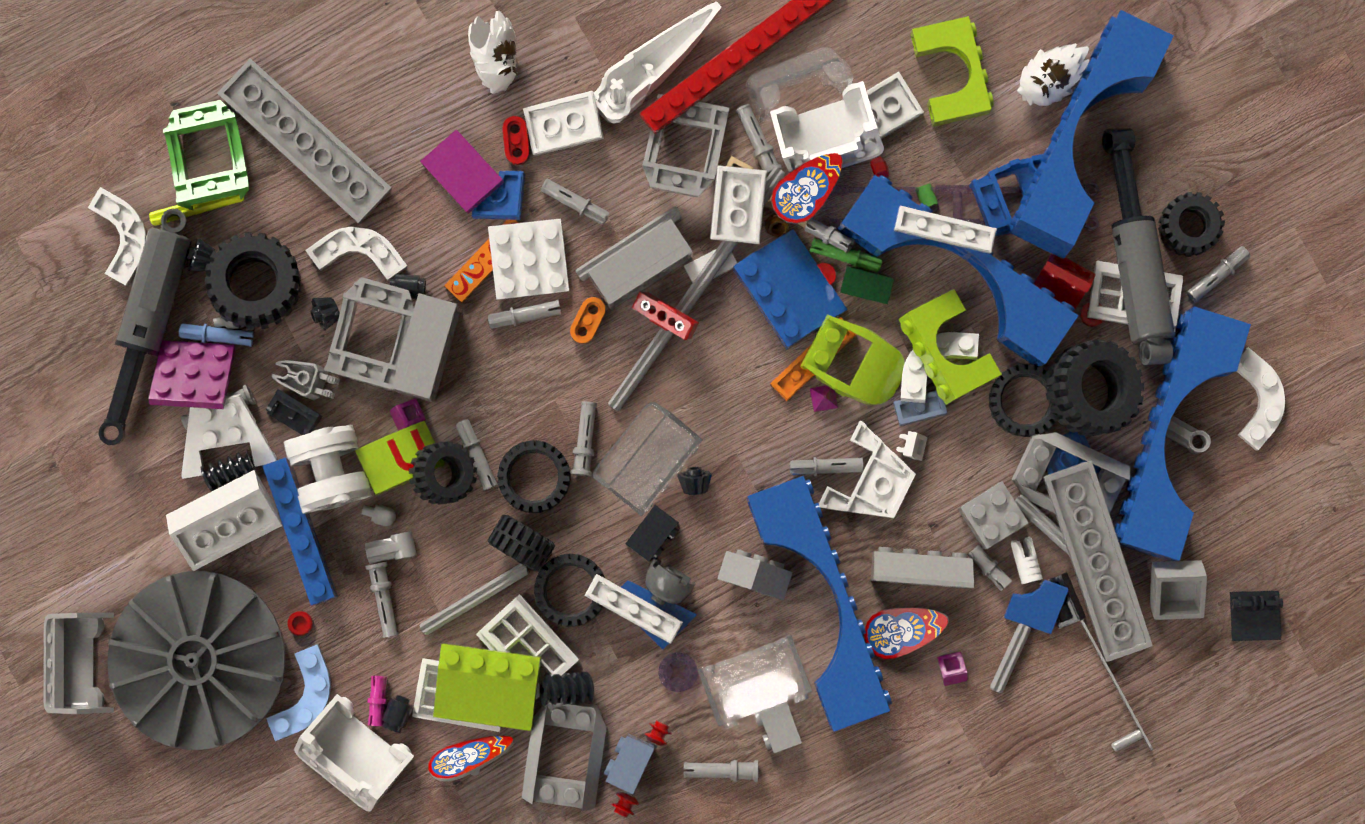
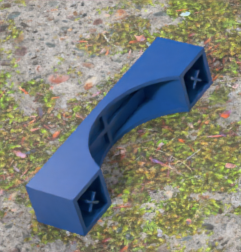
[1010,10,1174,259]
[837,175,1079,366]
[1114,306,1251,561]
[746,476,892,731]

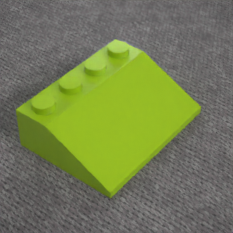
[433,643,542,731]

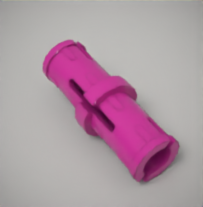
[367,676,387,726]

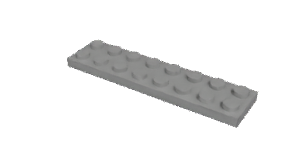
[217,58,392,224]
[1043,460,1153,662]

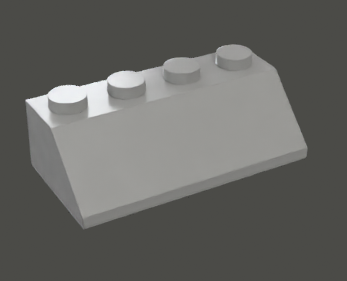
[870,547,974,589]

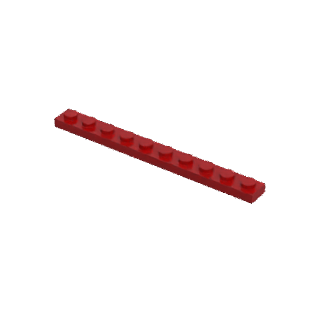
[640,0,834,134]

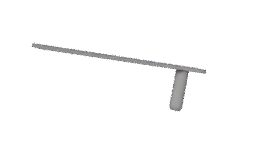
[1080,620,1153,752]

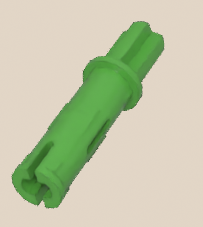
[810,237,882,272]

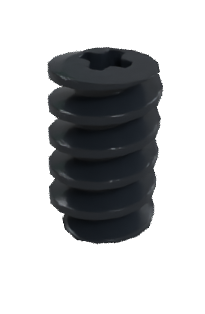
[200,449,256,492]
[539,672,594,706]

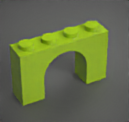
[910,16,994,127]
[898,289,1002,405]

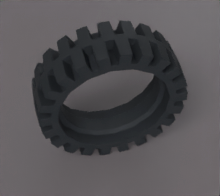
[989,364,1058,437]
[497,440,570,513]
[534,554,605,627]

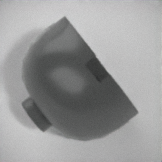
[645,559,696,605]

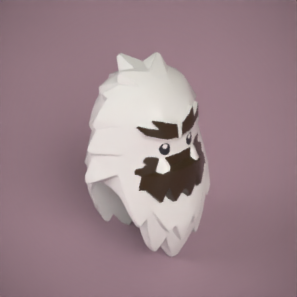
[468,11,517,94]
[1017,43,1089,106]

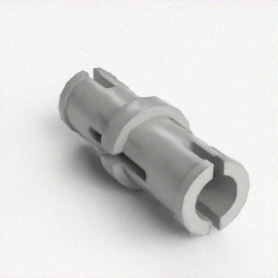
[805,218,855,253]
[968,545,1012,591]

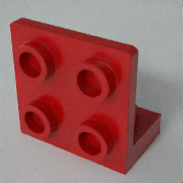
[1034,253,1096,309]

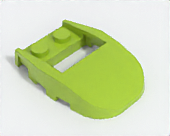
[800,314,905,405]

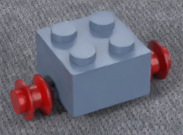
[604,720,672,818]

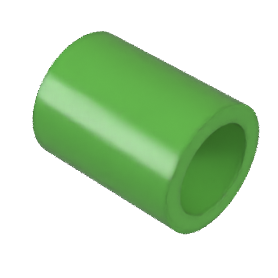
[915,183,938,207]

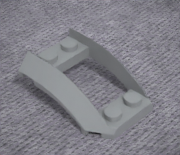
[642,94,729,197]
[324,277,414,391]
[1012,432,1130,514]
[522,699,607,812]

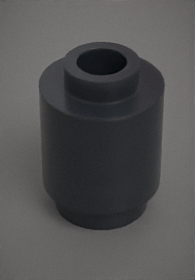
[390,274,426,300]
[382,695,413,733]

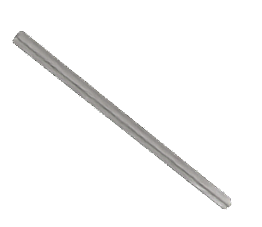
[608,167,785,411]

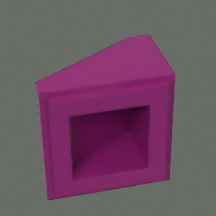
[390,398,426,431]
[937,651,968,686]

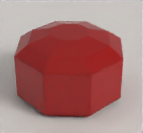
[870,156,889,179]

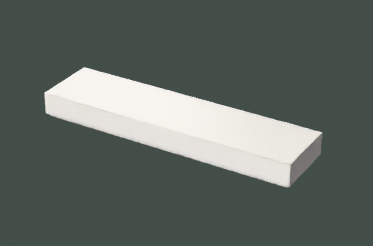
[894,206,997,254]
[584,574,683,644]

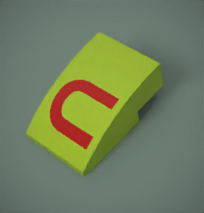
[355,421,445,496]

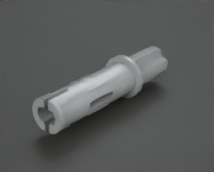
[541,178,609,225]
[1187,246,1250,302]
[488,300,561,329]
[456,419,498,491]
[789,457,863,477]

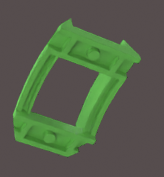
[163,100,249,210]

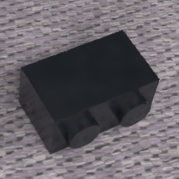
[625,505,679,562]

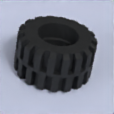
[1158,192,1225,257]
[409,441,477,505]
[487,515,555,572]

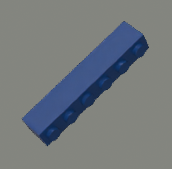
[263,457,338,606]

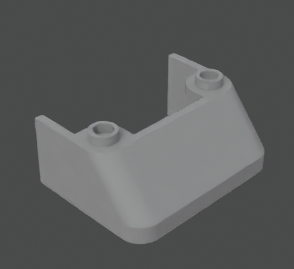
[43,613,114,714]

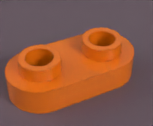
[570,297,606,344]

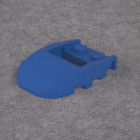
[969,154,1043,236]

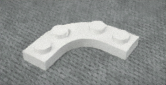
[88,187,147,287]
[305,227,408,281]
[901,332,979,403]
[1237,347,1285,451]

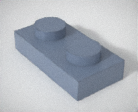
[893,391,947,427]

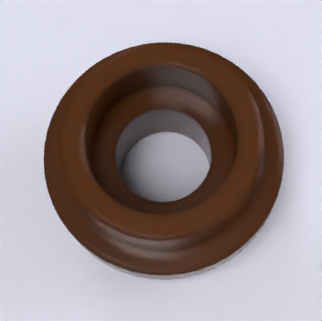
[764,214,789,237]

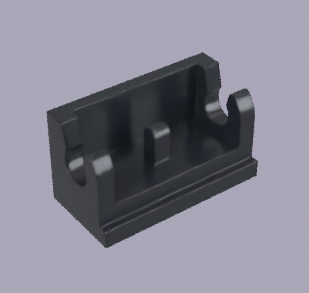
[266,389,323,435]

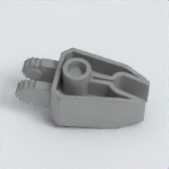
[272,360,340,400]

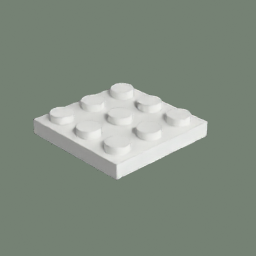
[488,219,569,300]

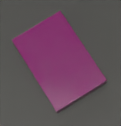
[420,130,504,214]

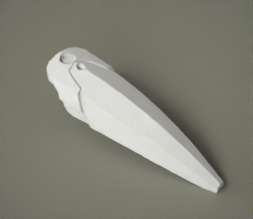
[594,2,722,123]

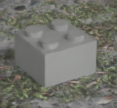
[957,481,1028,550]
[1149,560,1207,620]

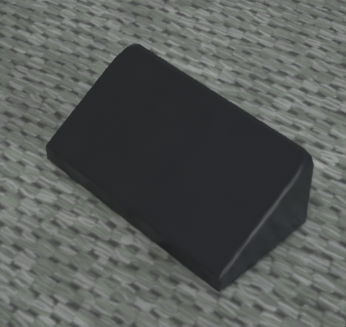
[1040,572,1086,628]

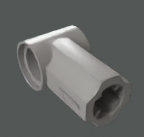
[1166,416,1211,454]
[365,531,417,564]

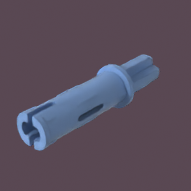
[179,324,254,347]

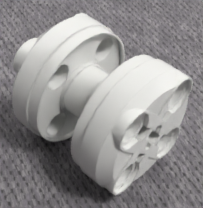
[284,425,372,514]

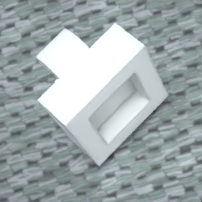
[896,431,928,461]

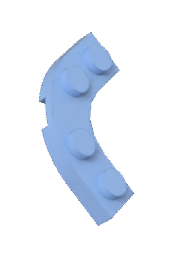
[266,644,331,741]

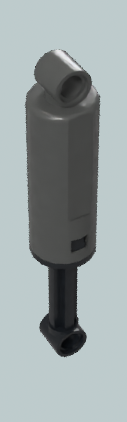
[1102,128,1175,365]
[98,208,191,445]

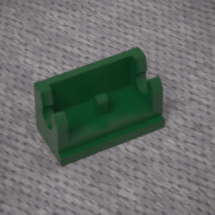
[840,265,894,305]

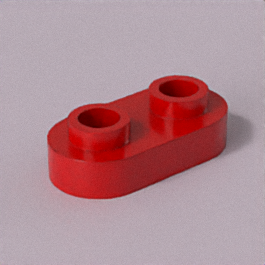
[502,116,530,165]

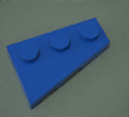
[621,580,697,649]

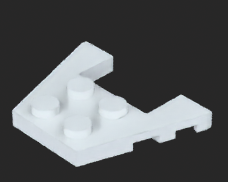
[182,394,277,479]
[819,421,916,518]

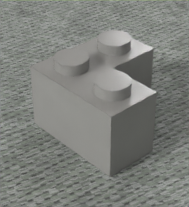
[717,549,793,600]

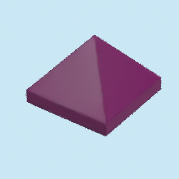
[810,385,838,412]

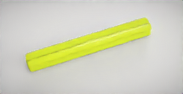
[149,195,244,226]

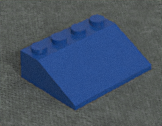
[733,229,848,350]

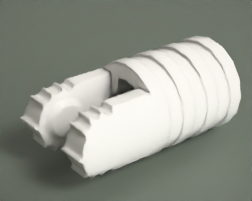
[1011,537,1043,584]

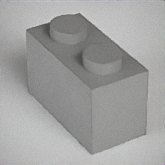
[754,696,802,753]

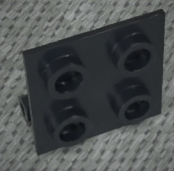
[1230,591,1283,641]

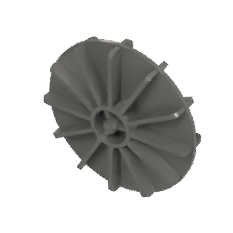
[107,571,285,750]

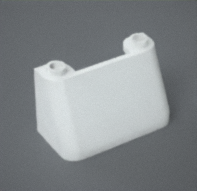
[770,82,884,173]
[294,694,414,812]

